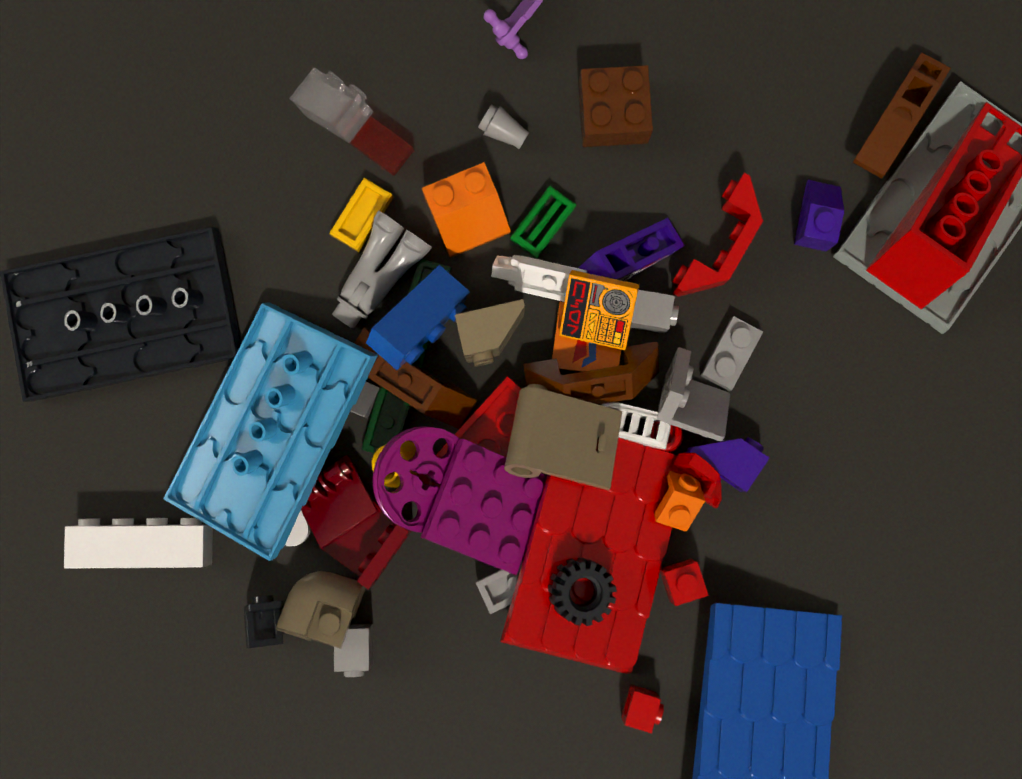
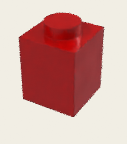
[660,559,709,606]

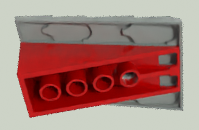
[833,81,1022,334]

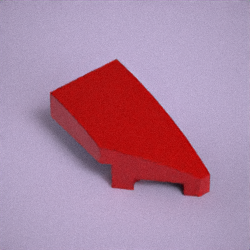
[673,453,722,509]

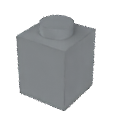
[631,290,679,334]
[334,624,373,677]

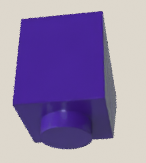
[794,180,844,252]
[685,437,770,492]

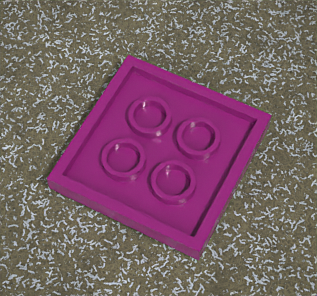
[421,439,547,575]

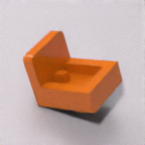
[654,471,705,532]

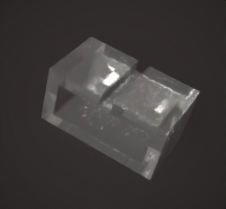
[289,68,373,143]

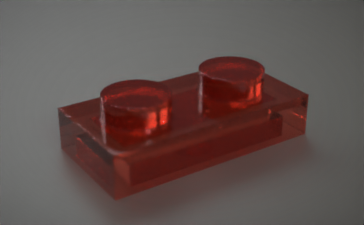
[340,108,414,176]

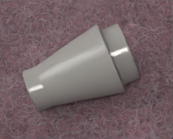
[478,104,529,149]

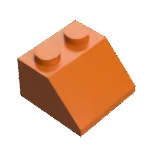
[422,162,511,258]

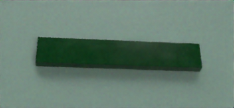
[361,259,452,453]

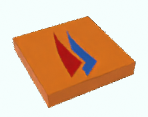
[552,301,621,372]

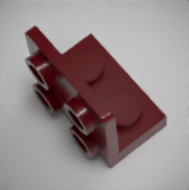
[319,501,411,589]

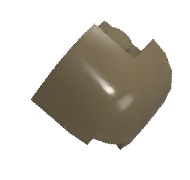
[276,571,366,649]

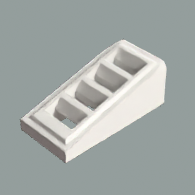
[602,402,671,450]

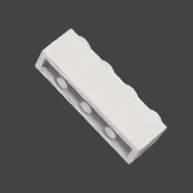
[64,518,213,568]

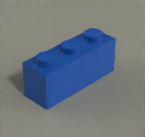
[366,265,470,370]

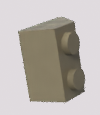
[455,299,525,367]

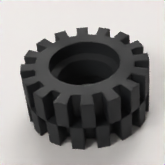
[548,558,617,626]

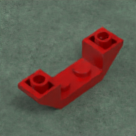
[672,173,763,297]

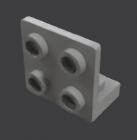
[657,347,730,441]

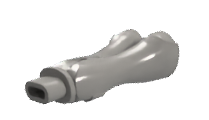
[332,210,432,329]

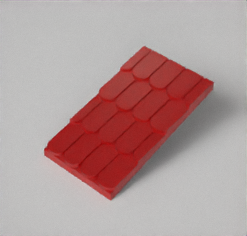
[500,437,686,674]

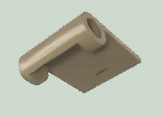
[504,384,622,490]

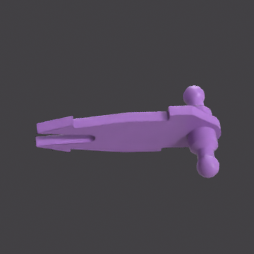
[484,0,543,59]

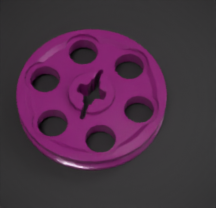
[373,426,459,533]

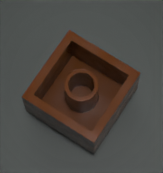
[579,65,653,147]

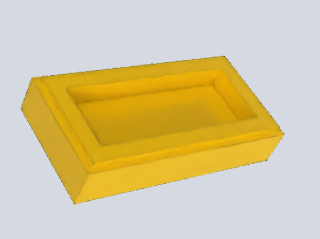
[329,178,393,252]

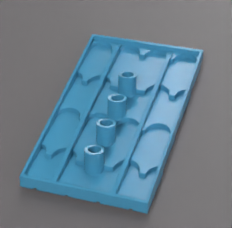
[163,302,378,561]

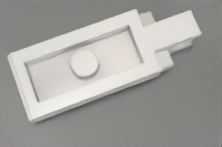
[491,255,587,302]

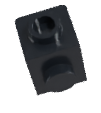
[244,595,284,649]

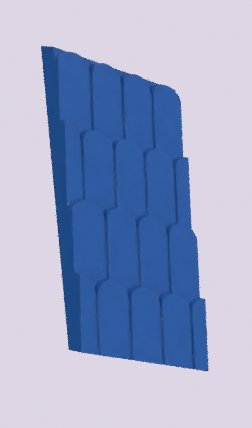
[692,603,842,779]

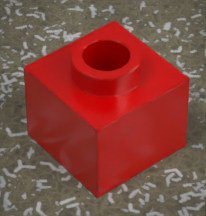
[621,685,664,734]

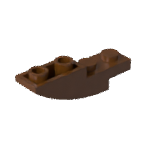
[853,52,951,179]

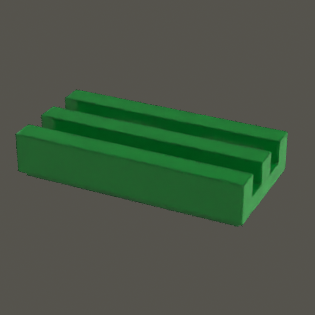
[510,186,576,259]

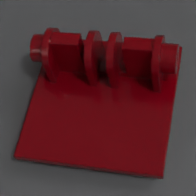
[301,455,378,549]

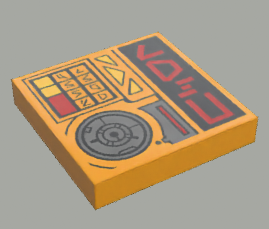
[559,270,640,350]

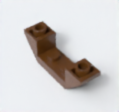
[354,327,477,429]
[523,342,659,405]

